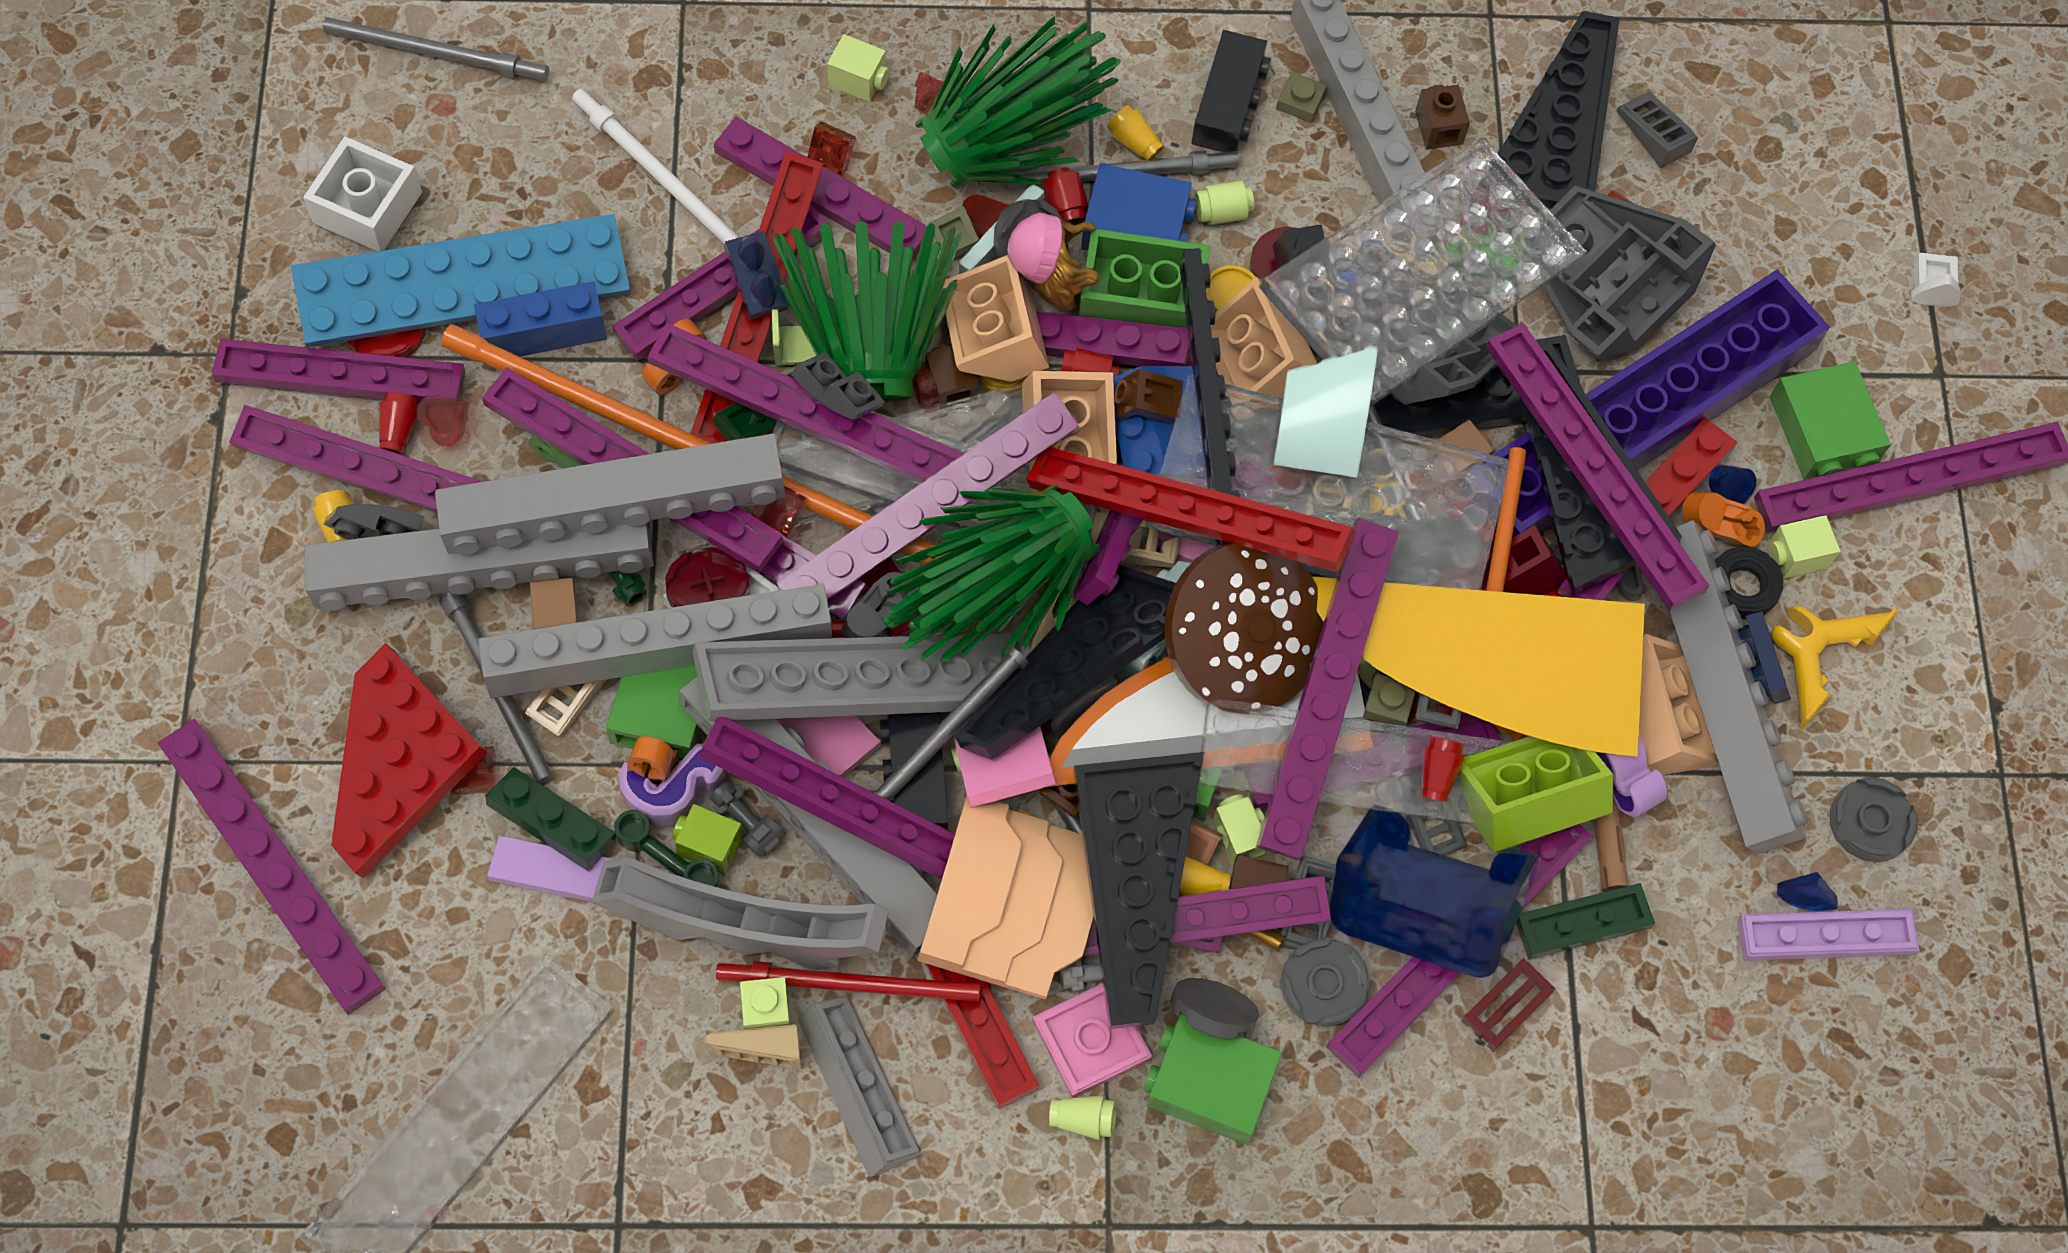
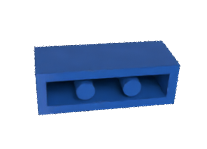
[474,281,607,357]

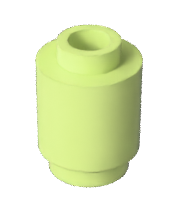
[1194,180,1254,225]

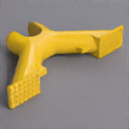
[1771,605,1897,729]

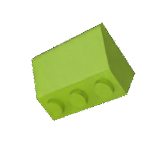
[1457,736,1613,852]

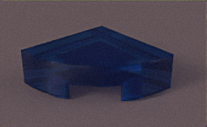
[1777,872,1838,911]

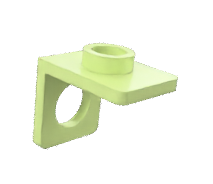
[772,309,816,366]

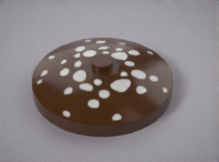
[1164,543,1324,714]

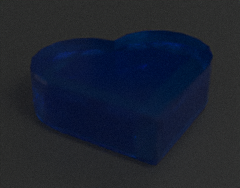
[1709,464,1756,504]

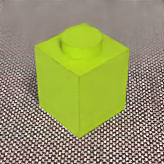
[672,804,743,875]

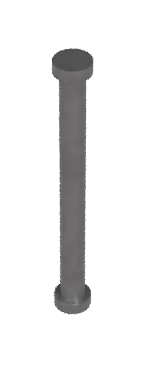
[870,645,1029,801]

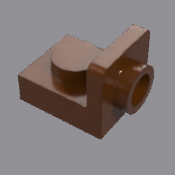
[1114,369,1183,424]

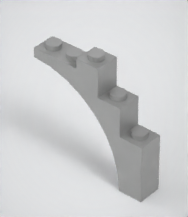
[592,857,889,970]

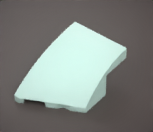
[1273,345,1378,478]

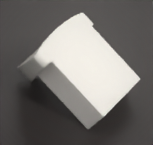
[1911,253,1960,307]

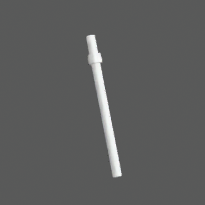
[572,88,739,245]

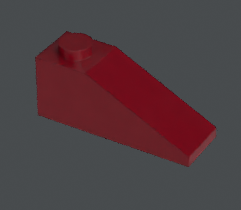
[1431,525,1567,595]

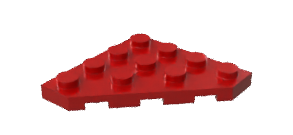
[331,643,488,878]

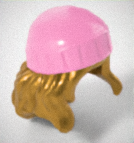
[1007,212,1100,311]

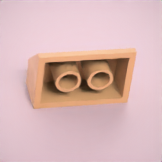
[943,255,1049,382]
[1210,277,1317,413]
[1639,634,1719,775]

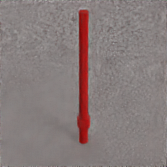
[716,961,982,1002]

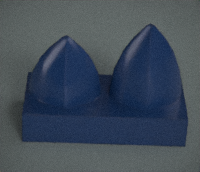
[724,231,789,320]
[1738,611,1791,704]

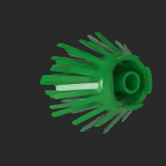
[915,16,1121,190]
[884,485,1099,662]

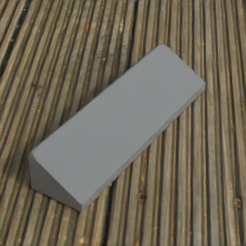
[798,995,921,1177]

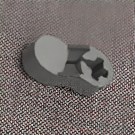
[841,572,916,638]

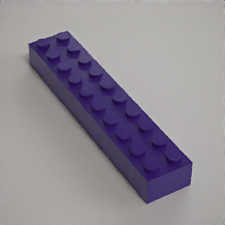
[1459,269,1830,538]

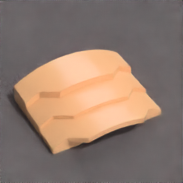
[917,795,1094,999]

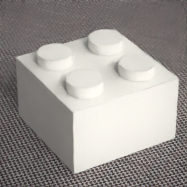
[303,136,422,251]

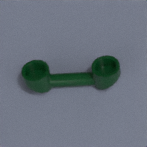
[614,810,719,887]

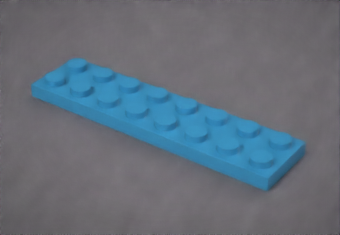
[291,214,630,347]

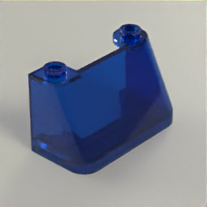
[1330,804,1539,978]

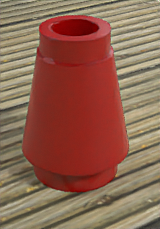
[379,392,420,455]
[1421,736,1466,802]

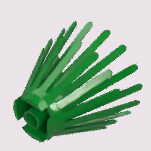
[773,221,963,401]

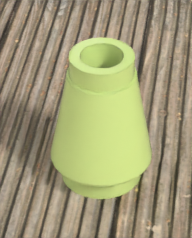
[1049,1095,1117,1141]

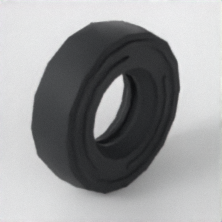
[1715,546,1783,620]

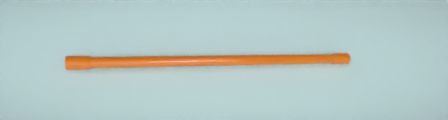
[441,324,950,563]

